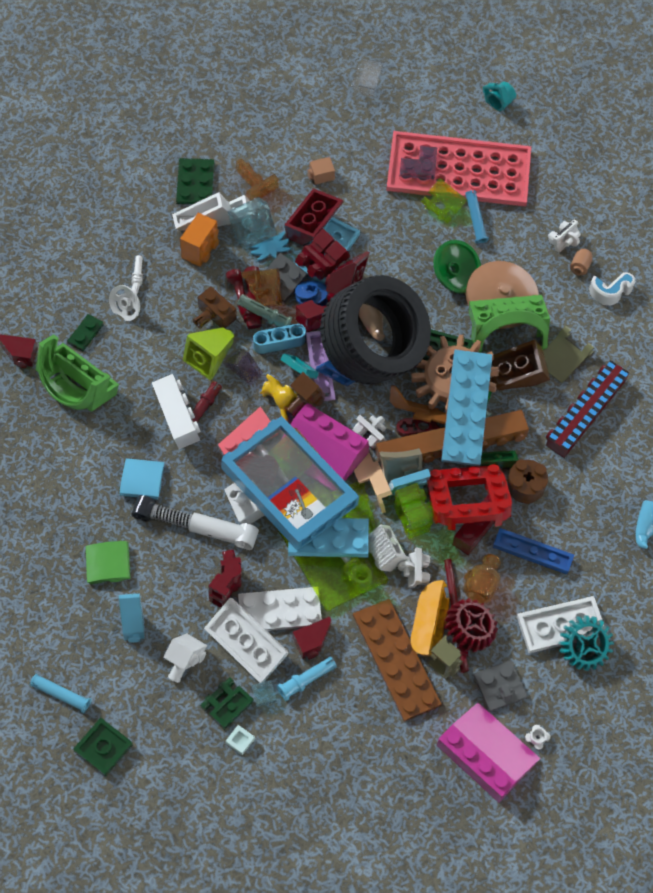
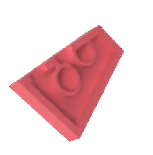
[218,406,278,455]

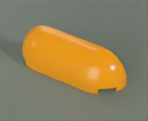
[411,580,449,656]

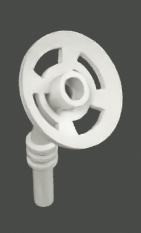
[109,255,143,321]

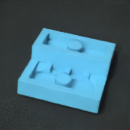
[119,458,164,499]

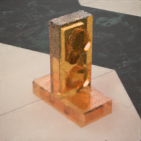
[236,158,278,204]

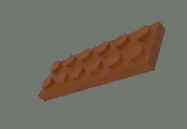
[353,599,442,722]

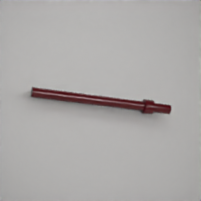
[444,559,469,673]

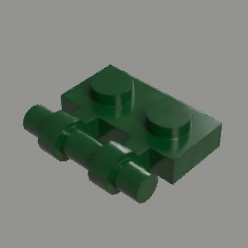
[200,677,254,730]

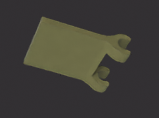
[543,326,595,383]

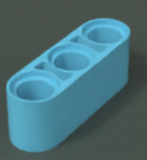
[253,324,306,354]

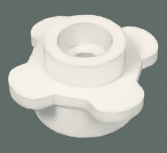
[525,725,550,750]

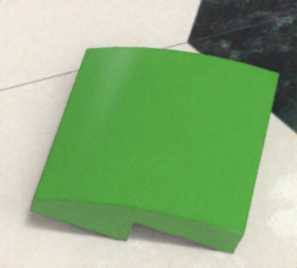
[86,541,130,584]

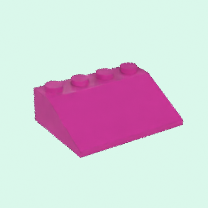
[273,403,369,493]
[437,703,540,803]

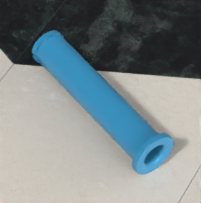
[465,190,489,244]

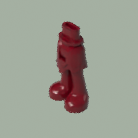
[226,266,262,329]

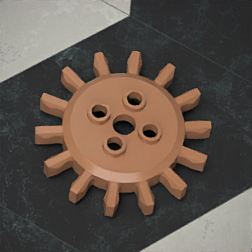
[411,335,499,415]

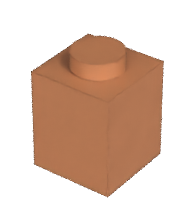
[307,157,335,185]

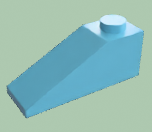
[119,594,145,642]

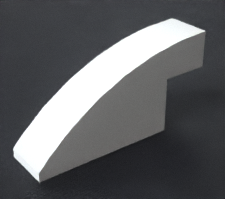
[173,192,254,231]

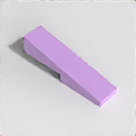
[306,331,335,401]

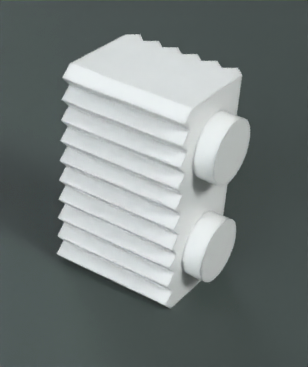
[368,524,407,572]

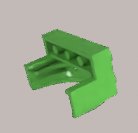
[469,295,550,353]
[35,334,119,412]

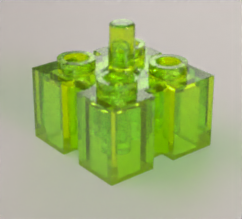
[393,483,433,540]

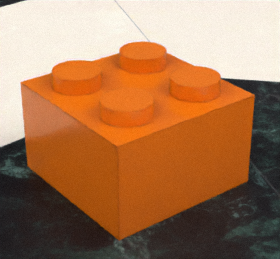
[180,212,219,267]

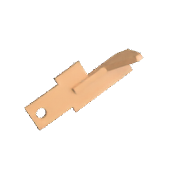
[354,453,392,513]

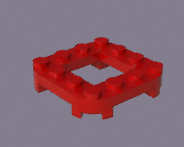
[427,464,512,530]

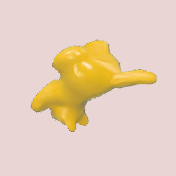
[260,374,297,422]

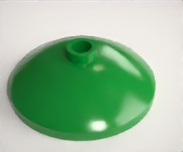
[433,240,481,293]

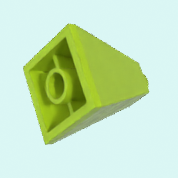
[182,327,234,381]

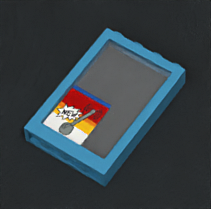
[221,416,359,551]

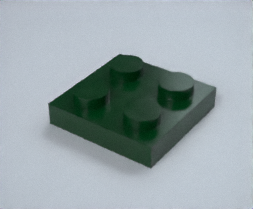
[73,717,133,777]

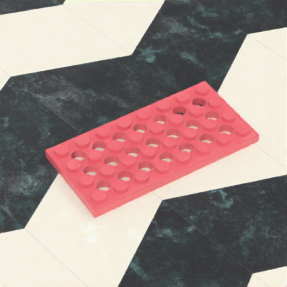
[386,131,531,207]

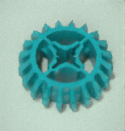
[559,615,614,671]

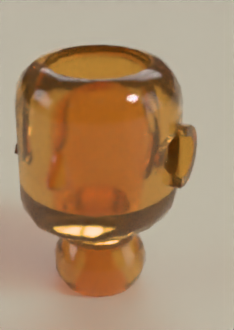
[463,554,501,603]

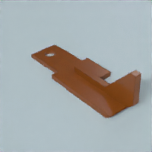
[390,385,447,424]

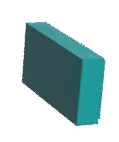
[280,354,319,379]

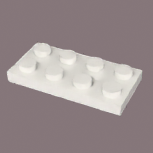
[238,587,322,631]
[517,596,604,653]
[204,598,289,683]

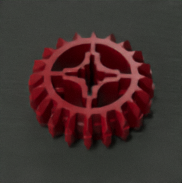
[444,598,499,653]

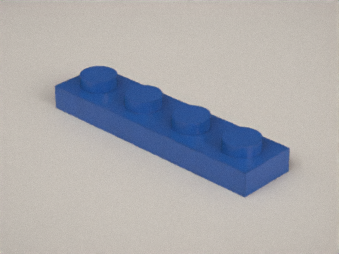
[493,528,574,575]

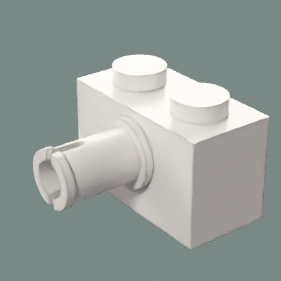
[224,480,264,524]
[164,633,207,682]

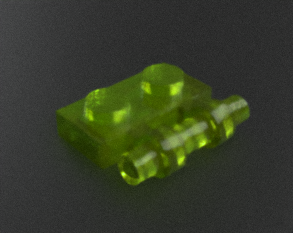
[421,178,467,224]

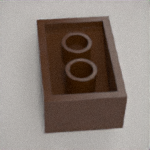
[490,339,550,391]

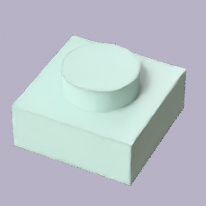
[225,725,255,755]

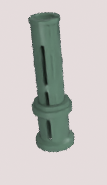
[237,294,292,327]

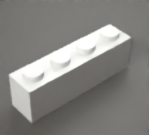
[152,374,201,449]

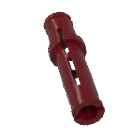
[192,381,222,423]

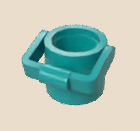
[482,81,517,112]

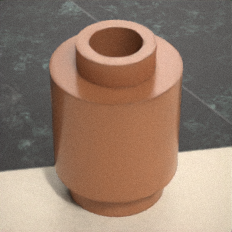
[570,249,593,276]

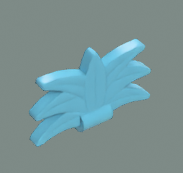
[247,231,290,261]

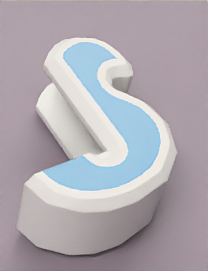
[589,272,635,306]

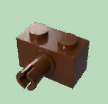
[193,286,237,329]
[286,372,326,417]

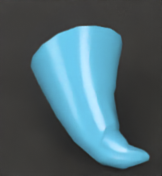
[635,500,653,549]

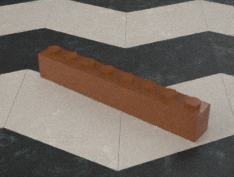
[375,410,529,469]

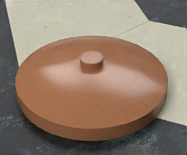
[466,261,539,329]

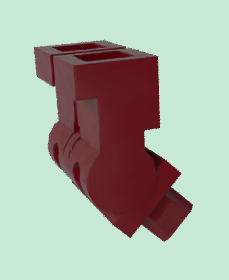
[295,229,351,280]
[208,550,242,608]

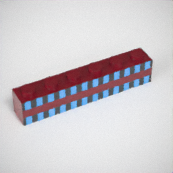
[546,360,629,458]

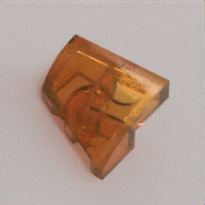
[241,269,282,307]

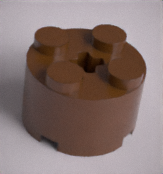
[507,459,548,504]

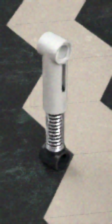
[131,495,259,550]

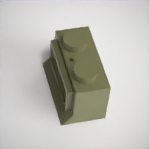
[428,635,463,680]

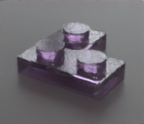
[399,146,438,180]

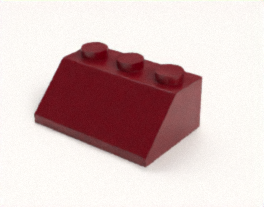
[284,188,343,245]
[325,251,370,294]

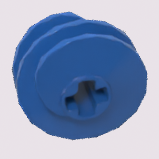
[295,281,328,306]

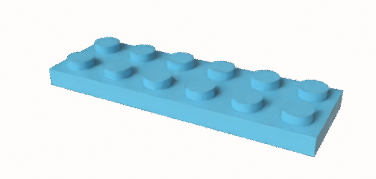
[441,350,492,466]

